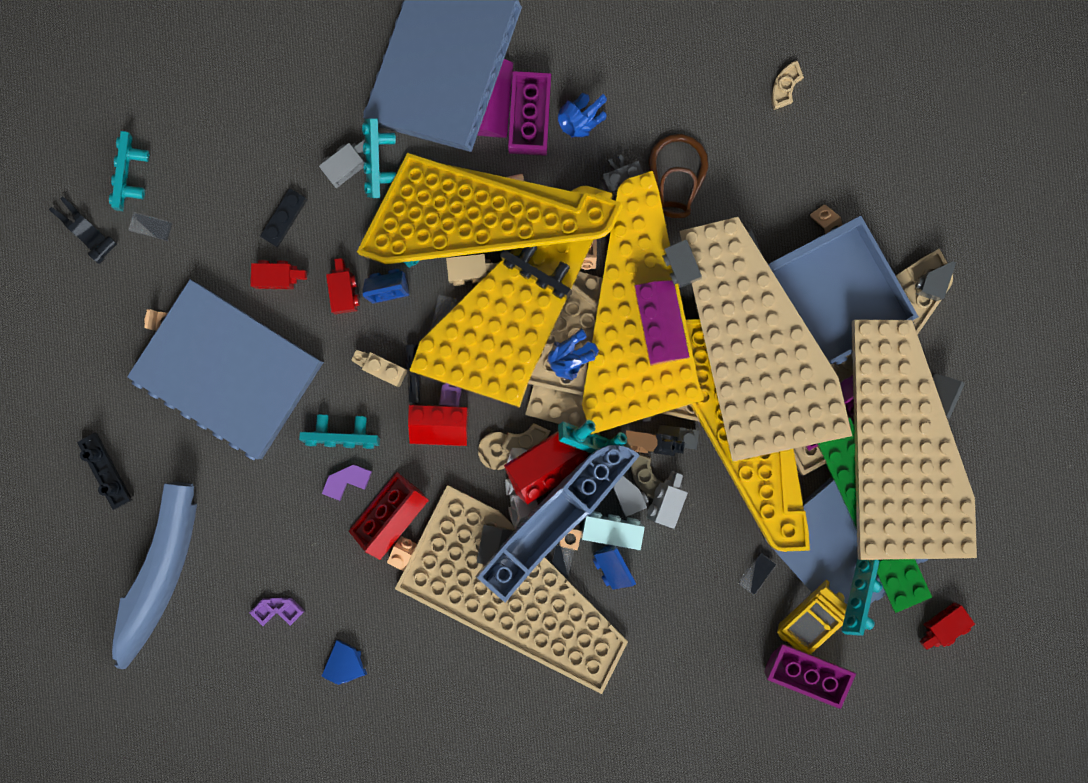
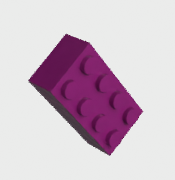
[508,71,551,156]

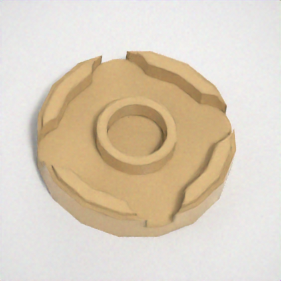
[478,432,509,470]

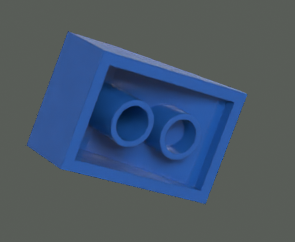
[362,269,410,304]
[592,545,636,590]

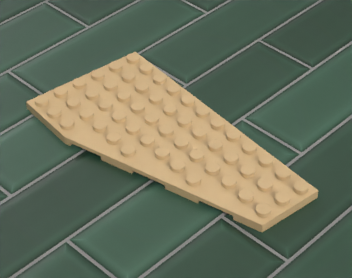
[680,217,852,461]
[852,320,977,560]
[395,485,628,694]

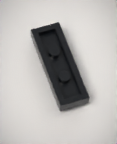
[260,189,308,247]

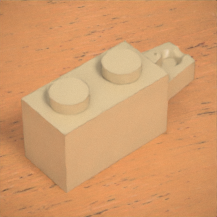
[446,254,499,286]
[352,350,407,387]

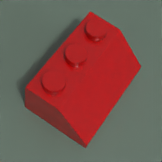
[408,405,469,446]

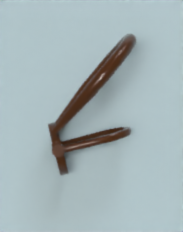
[648,134,708,218]

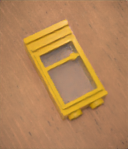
[777,579,847,654]

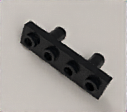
[500,246,572,300]
[77,433,132,510]

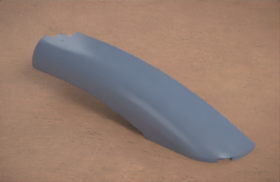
[475,445,640,603]
[112,482,197,669]

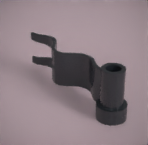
[49,196,117,264]

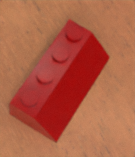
[504,432,588,505]
[349,472,429,560]

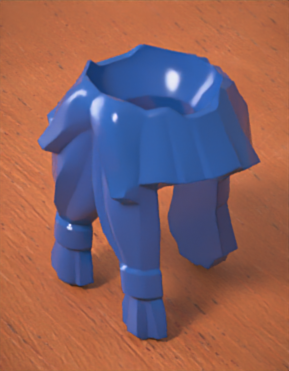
[558,93,607,138]
[547,328,599,380]

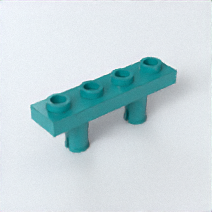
[362,119,396,198]
[109,131,150,211]
[299,414,380,449]
[558,420,627,453]
[841,558,882,636]

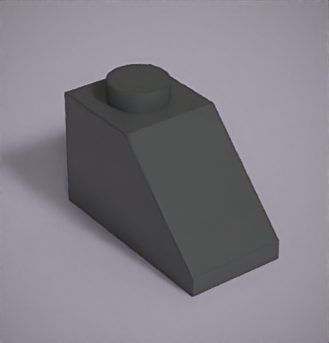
[915,261,956,301]
[657,425,699,450]

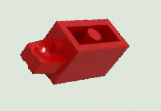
[326,258,360,314]
[251,260,307,289]
[919,602,975,650]

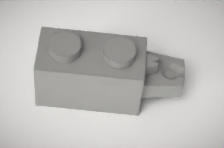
[319,140,365,188]
[647,471,688,529]

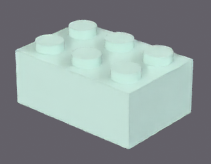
[581,511,645,550]

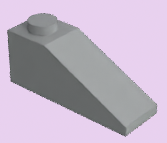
[613,476,648,517]

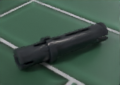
[405,345,421,403]

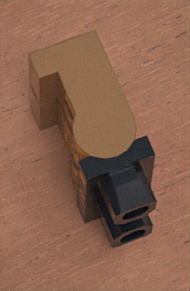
[624,430,685,456]

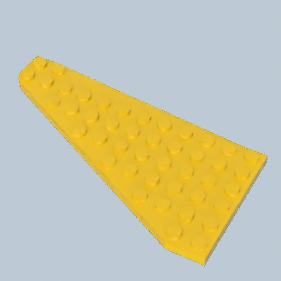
[357,153,622,264]
[582,171,704,434]
[410,186,613,407]
[686,319,810,552]

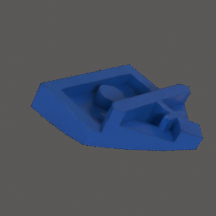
[322,640,367,685]

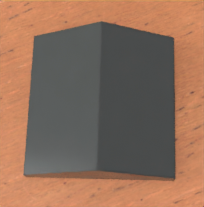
[476,524,514,565]

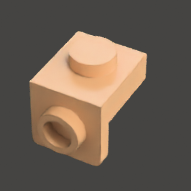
[387,536,417,571]

